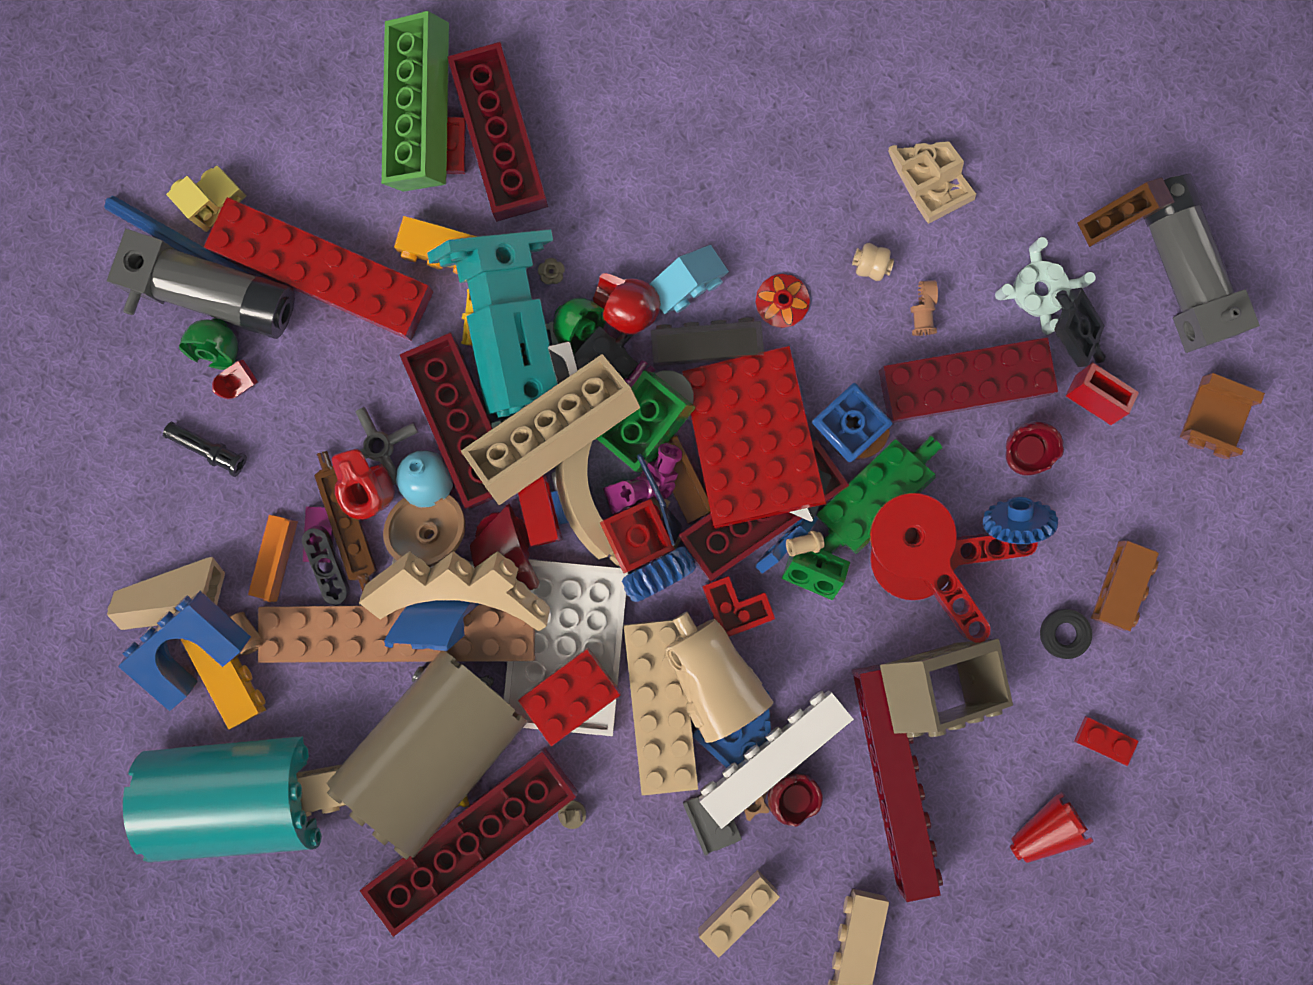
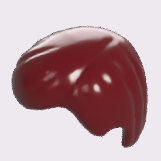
[1005,421,1064,476]
[768,773,823,827]

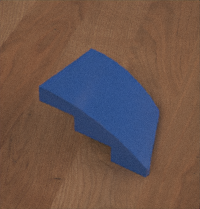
[384,600,479,651]

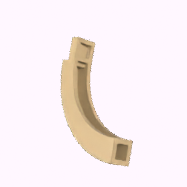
[555,442,620,566]

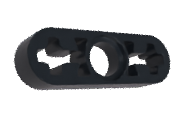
[302,526,350,604]

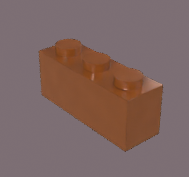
[1090,541,1159,631]

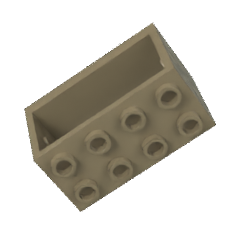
[880,638,1013,738]

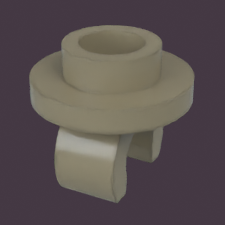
[558,800,586,829]

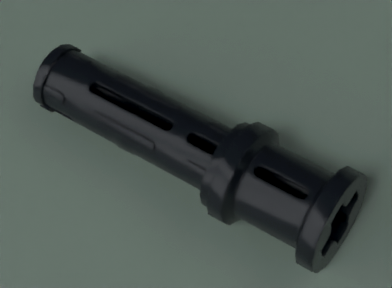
[163,421,247,477]

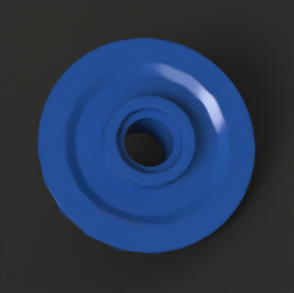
[983,497,1058,544]

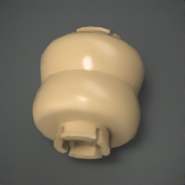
[852,243,894,281]

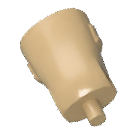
[665,612,773,743]

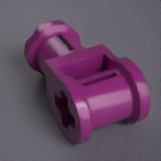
[640,443,682,501]

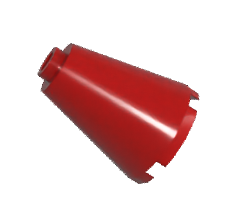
[1010,791,1094,863]

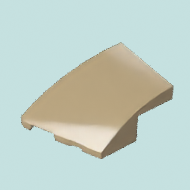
[888,142,976,224]

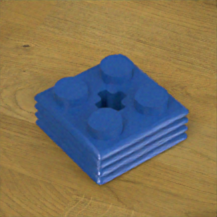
[812,383,893,462]

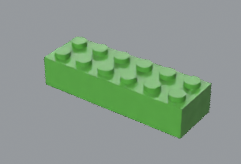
[381,11,449,192]

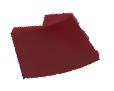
[470,504,540,591]

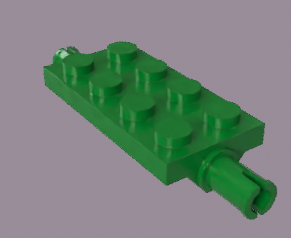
[817,436,942,554]

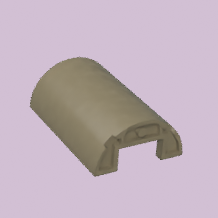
[327,651,527,860]

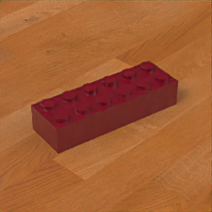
[447,42,548,222]
[399,332,494,510]
[878,337,1058,423]
[678,440,849,582]

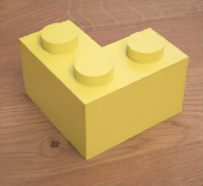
[166,166,246,232]

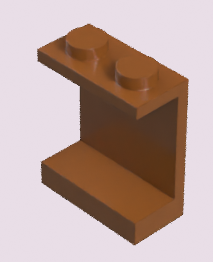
[1180,373,1265,459]

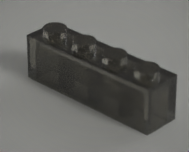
[651,317,764,367]

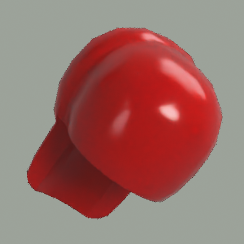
[593,273,661,334]
[332,449,395,520]

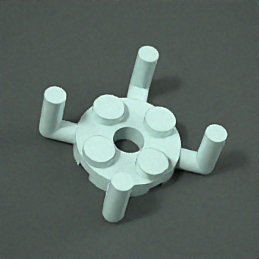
[995,237,1096,335]

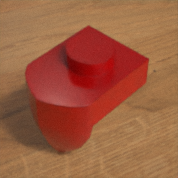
[212,359,259,399]

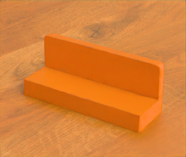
[248,515,298,602]

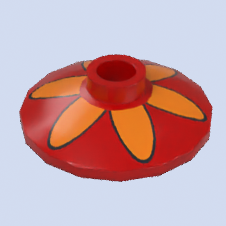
[755,274,810,328]

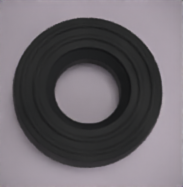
[1040,609,1092,659]

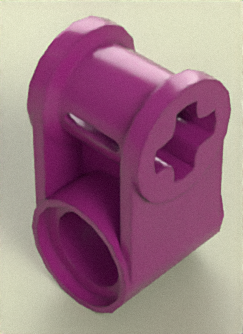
[603,476,654,515]

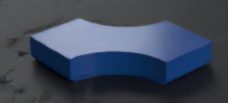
[756,516,818,573]

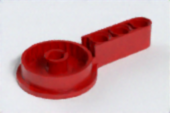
[870,493,990,643]
[870,528,1038,600]

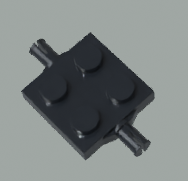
[1054,288,1106,367]
[573,326,638,379]

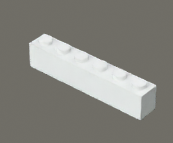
[699,690,854,829]

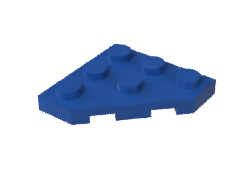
[692,688,771,768]

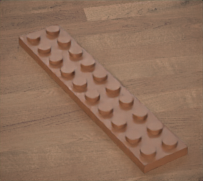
[258,605,535,663]

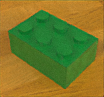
[596,370,696,472]

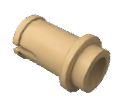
[786,531,824,556]

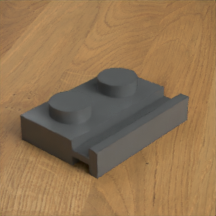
[683,794,742,856]

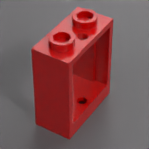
[518,474,562,547]

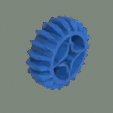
[622,547,696,602]

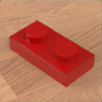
[446,117,466,174]
[1074,716,1139,766]

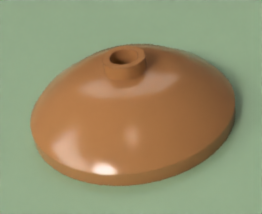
[383,495,465,567]

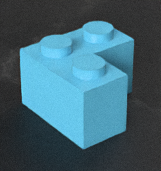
[650,245,729,314]

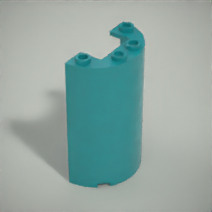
[123,736,322,863]

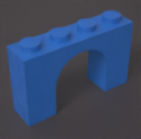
[118,591,251,711]

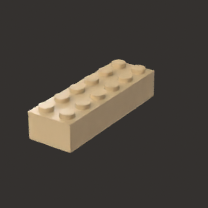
[461,354,640,505]
[624,619,698,796]

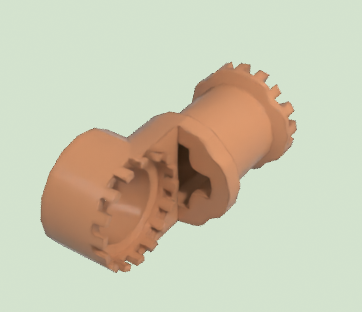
[910,280,938,336]

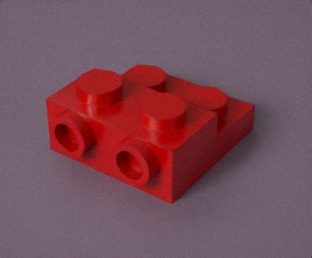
[600,499,675,573]

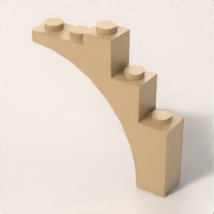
[359,551,550,631]

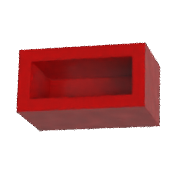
[1066,363,1139,425]

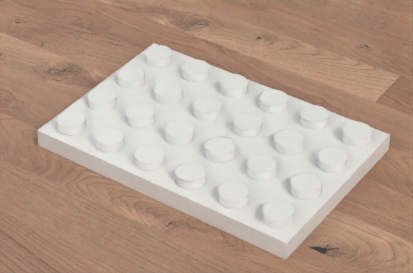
[504,560,628,736]

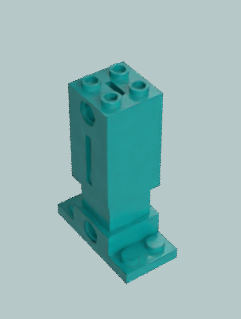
[427,229,557,418]

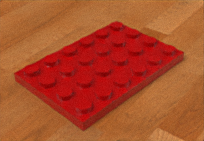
[682,346,826,528]

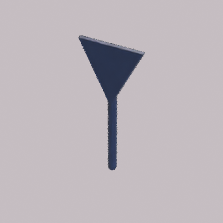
[637,454,682,546]

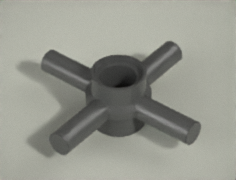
[355,407,418,485]

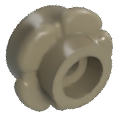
[538,258,565,285]

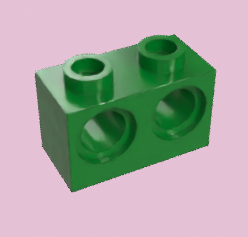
[782,549,850,601]

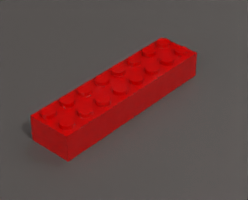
[204,197,433,341]

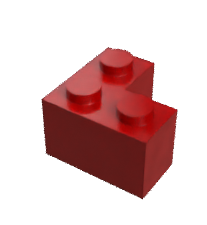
[702,576,775,637]

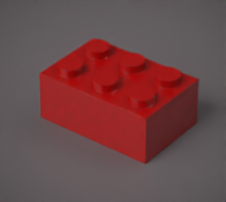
[518,647,621,746]

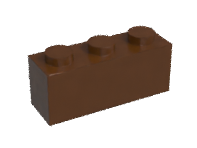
[1077,177,1175,247]

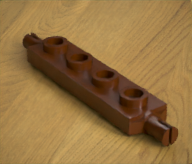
[314,451,377,592]

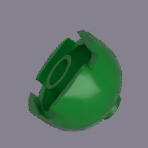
[553,298,606,353]
[179,318,238,370]

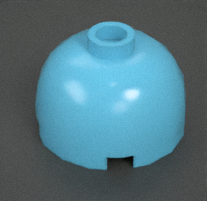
[396,451,453,507]

